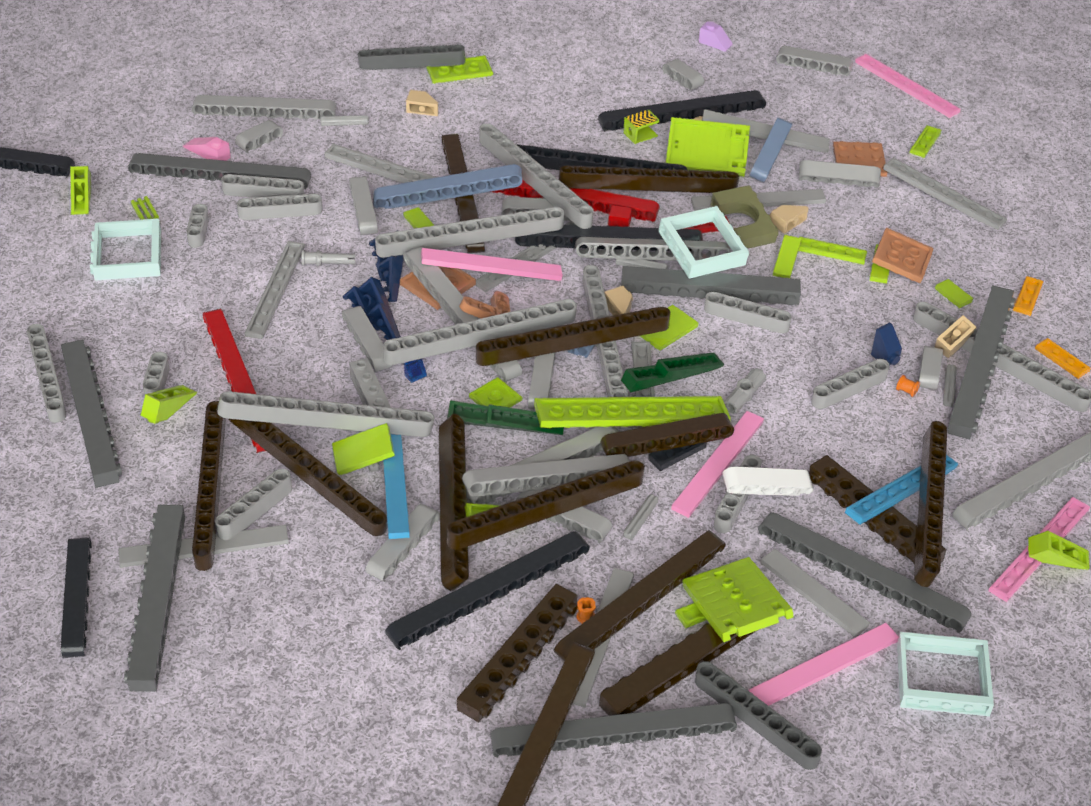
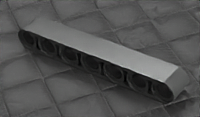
[357,44,466,70]
[695,662,822,770]

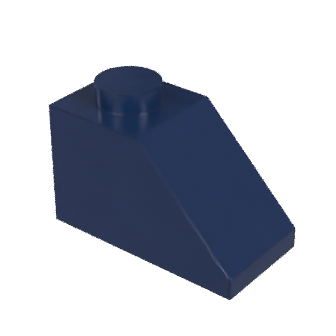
[871,322,902,366]

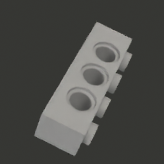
[349,358,391,408]

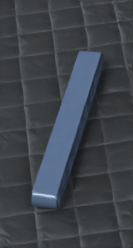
[373,164,522,209]

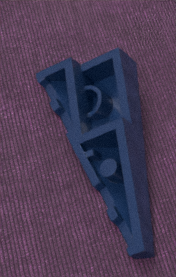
[369,230,404,302]
[342,277,401,340]

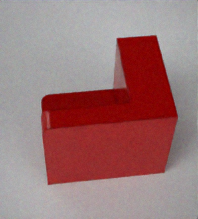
[608,205,632,227]

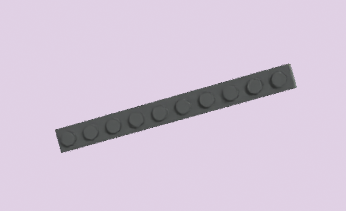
[621,266,801,305]
[947,285,1016,440]
[61,339,122,488]
[124,504,185,692]

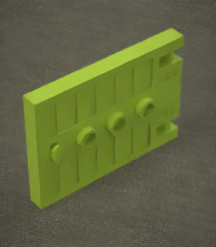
[666,117,750,177]
[682,557,794,642]

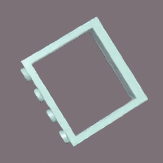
[659,206,749,279]
[90,218,161,280]
[897,632,994,716]

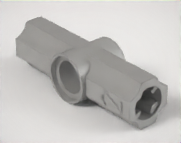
[724,368,766,414]

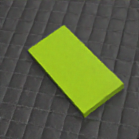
[426,55,493,84]

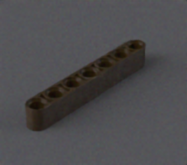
[600,413,734,457]

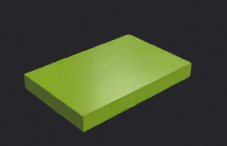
[640,305,699,351]
[332,423,395,475]

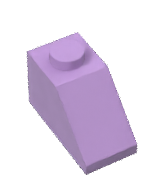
[699,21,733,52]

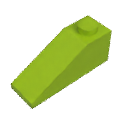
[70,166,91,215]
[141,385,197,424]
[1028,531,1089,570]

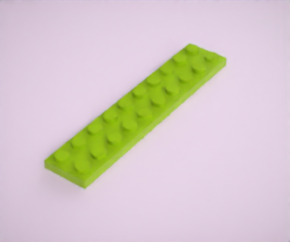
[534,396,731,428]

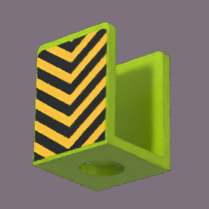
[623,110,659,144]

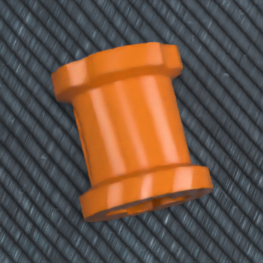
[896,375,921,397]
[576,597,596,624]

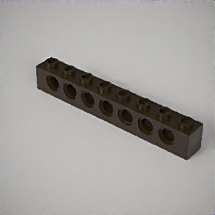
[809,455,947,565]
[457,583,578,723]

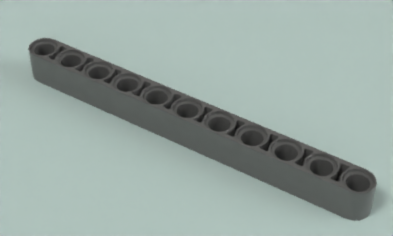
[128,153,311,189]
[758,512,972,633]
[490,703,737,758]

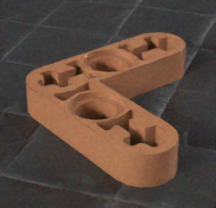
[459,291,510,319]

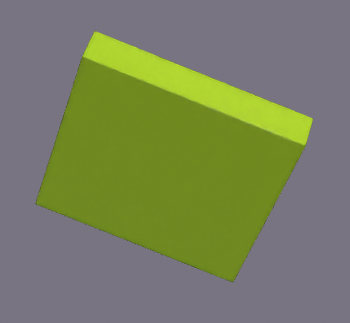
[469,377,522,408]

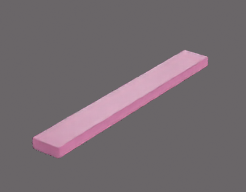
[855,54,960,118]
[421,248,563,281]
[671,411,764,518]
[989,497,1090,602]
[748,623,899,706]

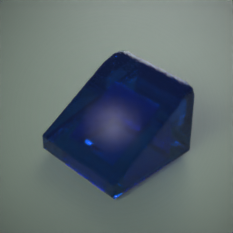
[404,358,427,383]

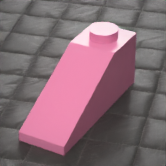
[183,137,231,161]

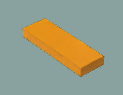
[1013,276,1044,316]
[1035,338,1091,379]

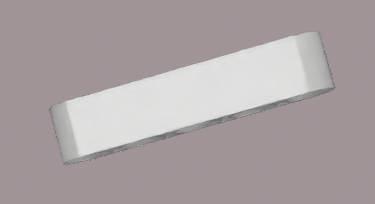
[722,467,813,496]

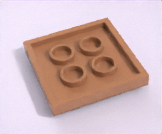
[833,141,888,177]
[872,227,934,283]
[400,266,476,310]

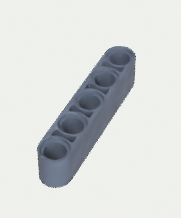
[749,117,793,183]

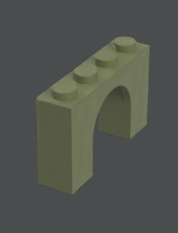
[710,185,779,249]

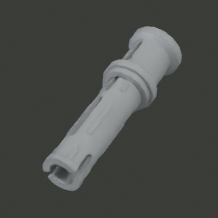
[301,250,355,266]

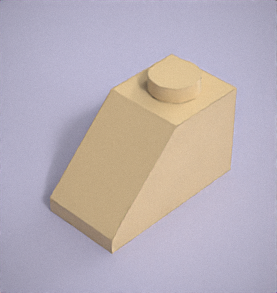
[406,90,438,116]
[770,205,809,234]
[604,286,633,316]
[935,315,977,358]

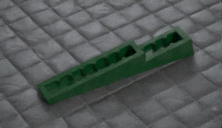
[621,352,724,393]
[447,400,564,436]

